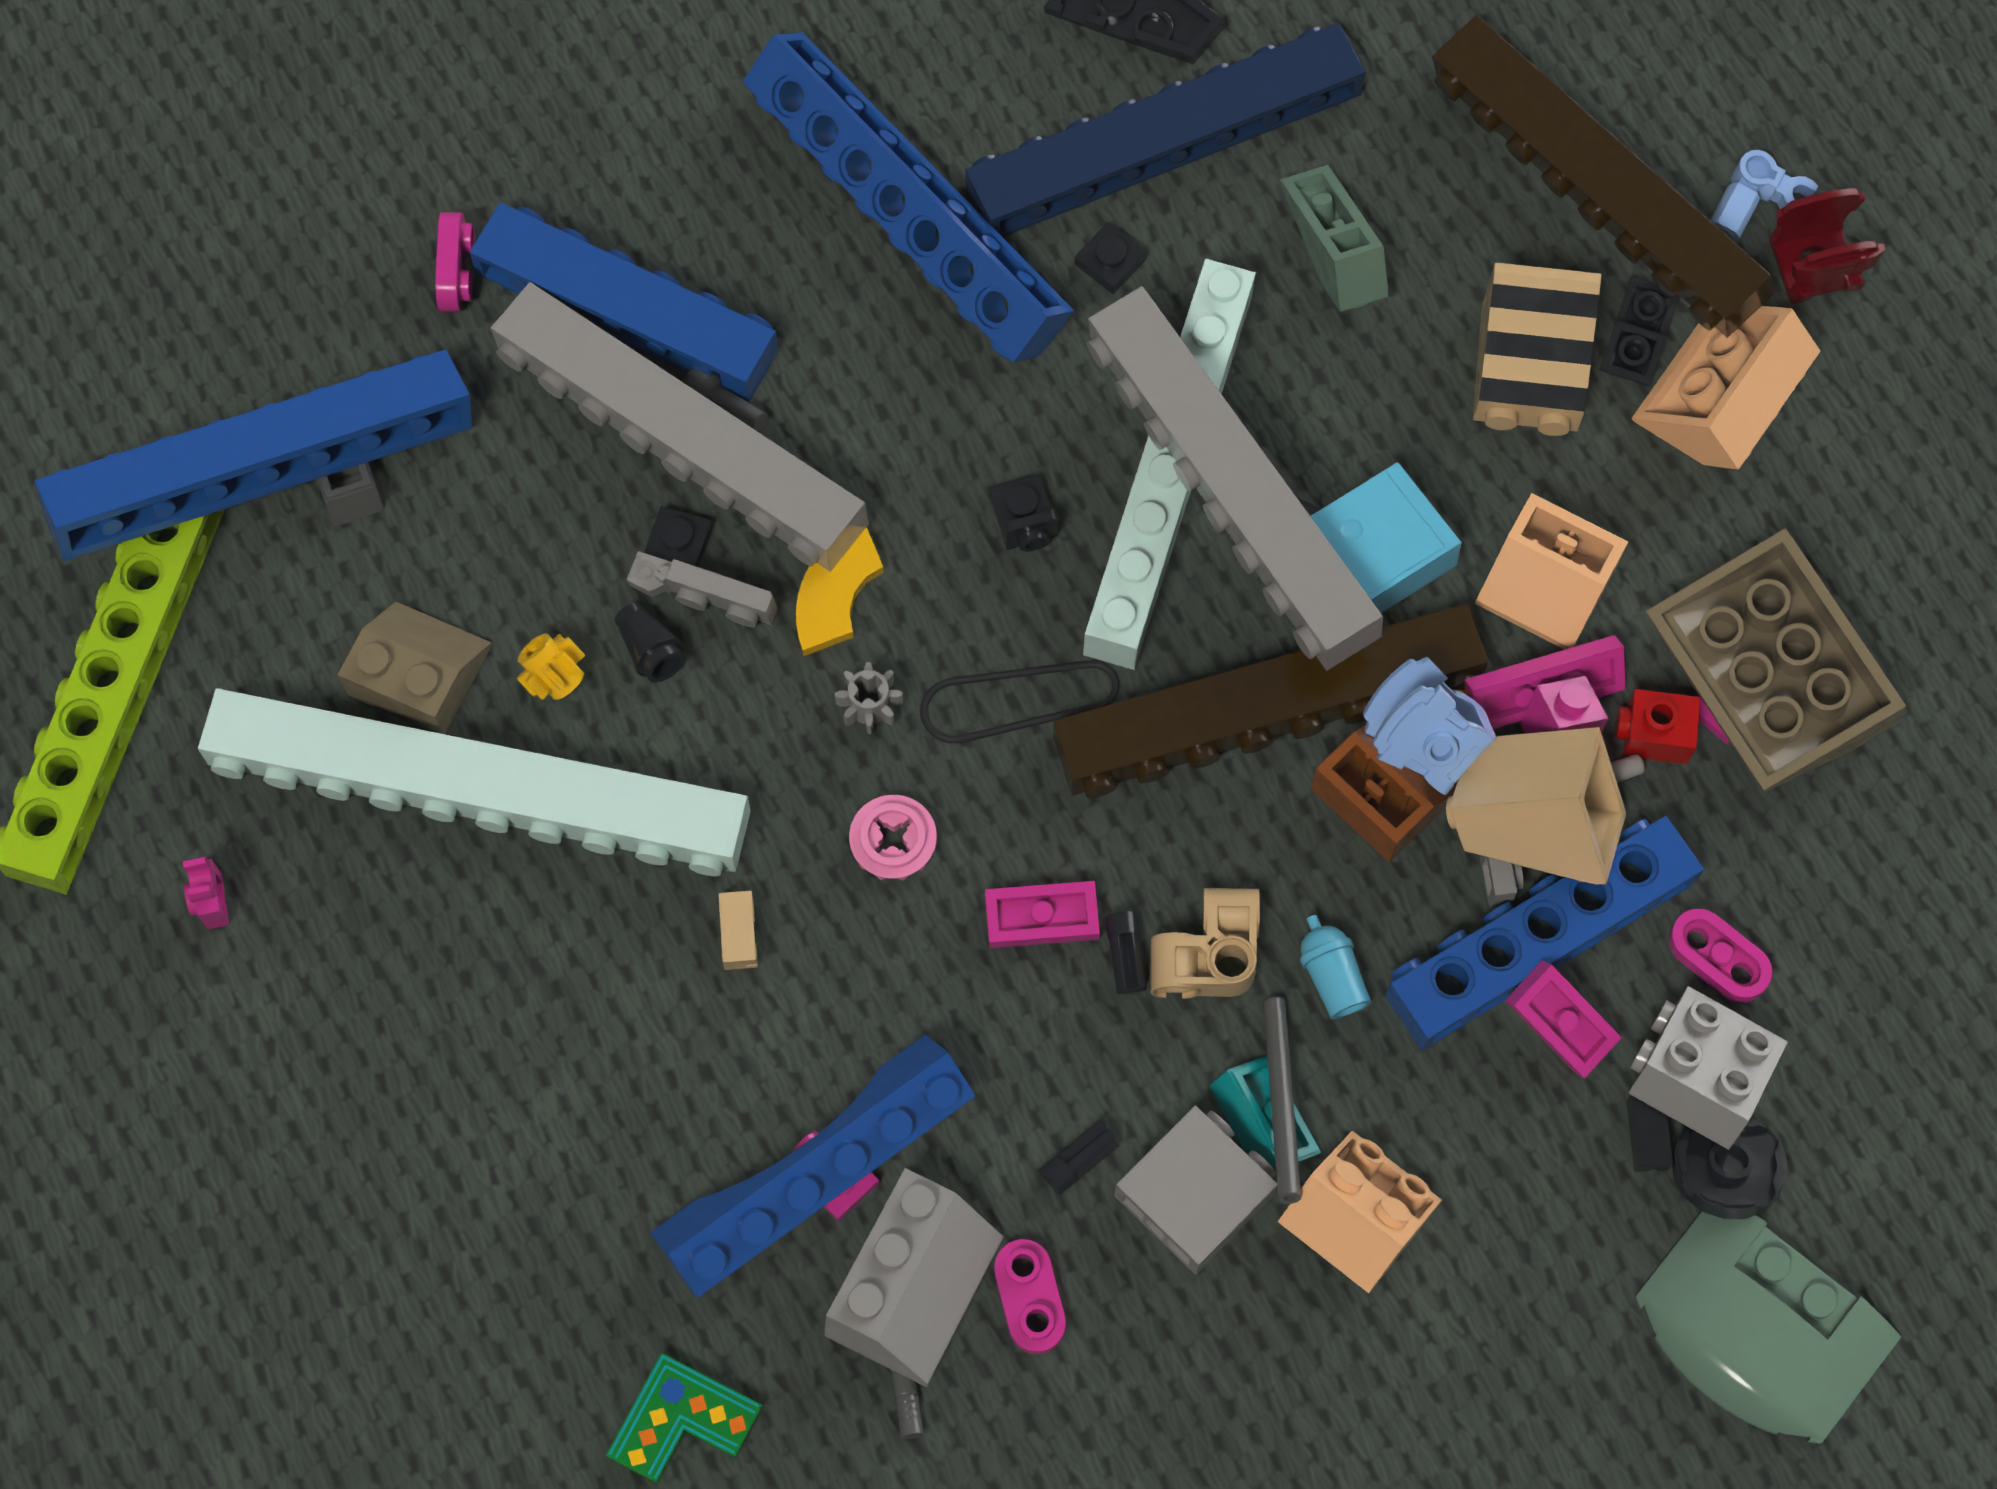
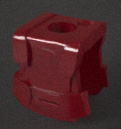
[1769,188,1885,305]

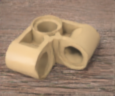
[1150,888,1260,998]

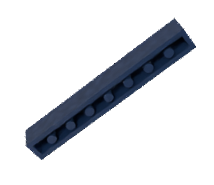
[965,22,1366,237]

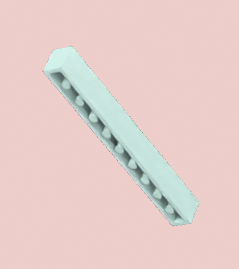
[198,688,751,876]

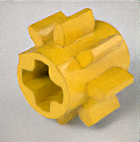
[517,633,585,700]

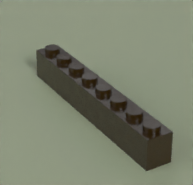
[1432,14,1773,338]
[1053,604,1489,798]

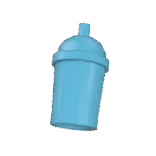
[1300,915,1372,1019]

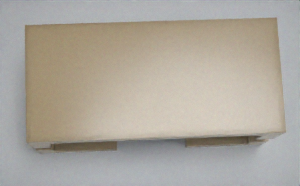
[718,891,758,970]

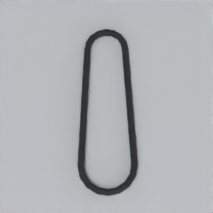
[920,660,1120,743]

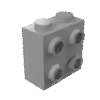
[1629,986,1788,1150]
[1114,1105,1277,1275]

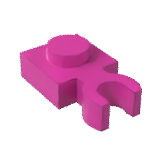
[183,856,230,929]

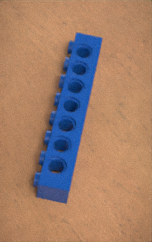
[743,32,1074,363]

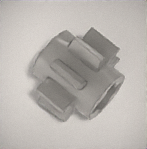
[835,662,903,734]

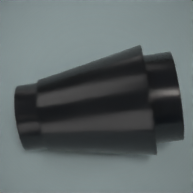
[614,603,685,683]

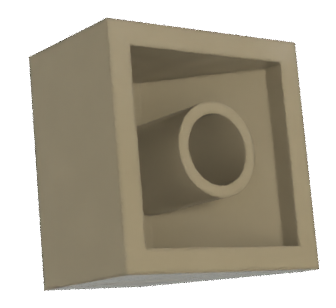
[338,602,492,734]

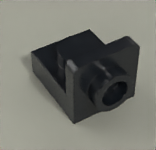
[989,474,1058,552]

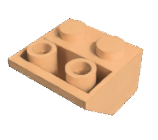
[1475,493,1628,650]
[1278,1131,1442,1293]

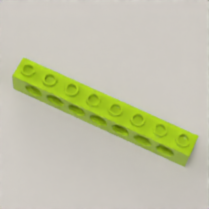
[0,509,225,895]

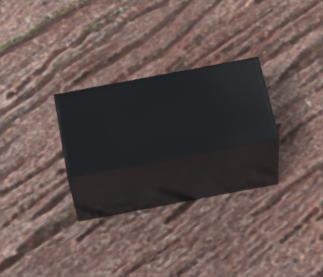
[1626,1095,1673,1172]

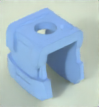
[1363,657,1496,795]

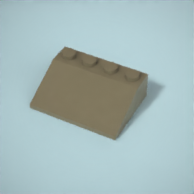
[1646,528,1906,793]

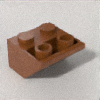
[1310,725,1458,863]

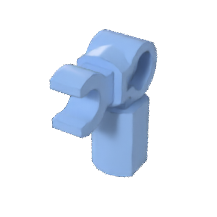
[1710,150,1818,244]

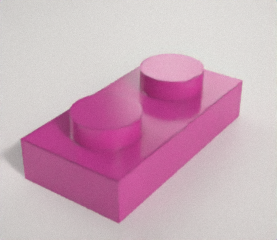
[985,881,1100,948]
[1505,960,1622,1079]

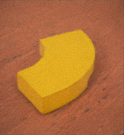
[796,527,884,656]

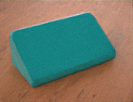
[1209,1056,1321,1178]

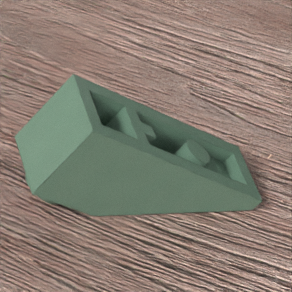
[1280,165,1389,312]

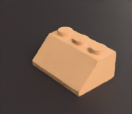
[1632,306,1820,470]

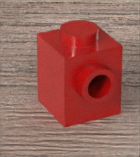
[1614,689,1700,764]

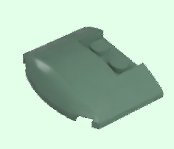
[1635,1211,1901,1444]

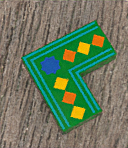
[605,1352,764,1485]

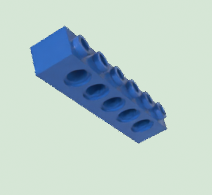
[1385,816,1704,1051]

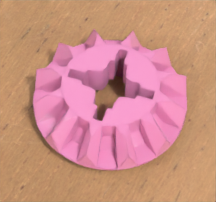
[849,795,937,881]

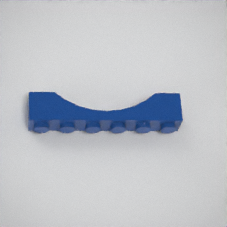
[650,1034,975,1298]

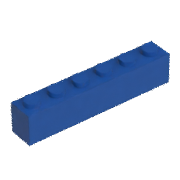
[469,202,779,402]

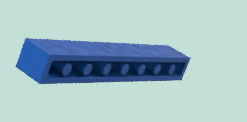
[34,349,472,561]

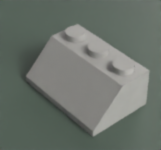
[824,1168,1004,1387]

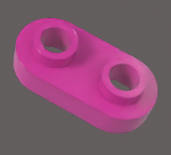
[435,212,475,312]
[1668,909,1772,1003]
[994,1239,1066,1354]

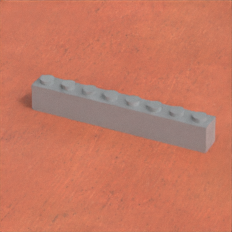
[491,282,869,572]
[1086,286,1383,671]

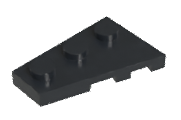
[1043,0,1225,64]

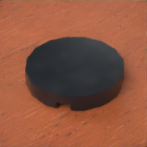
[1672,1118,1788,1219]

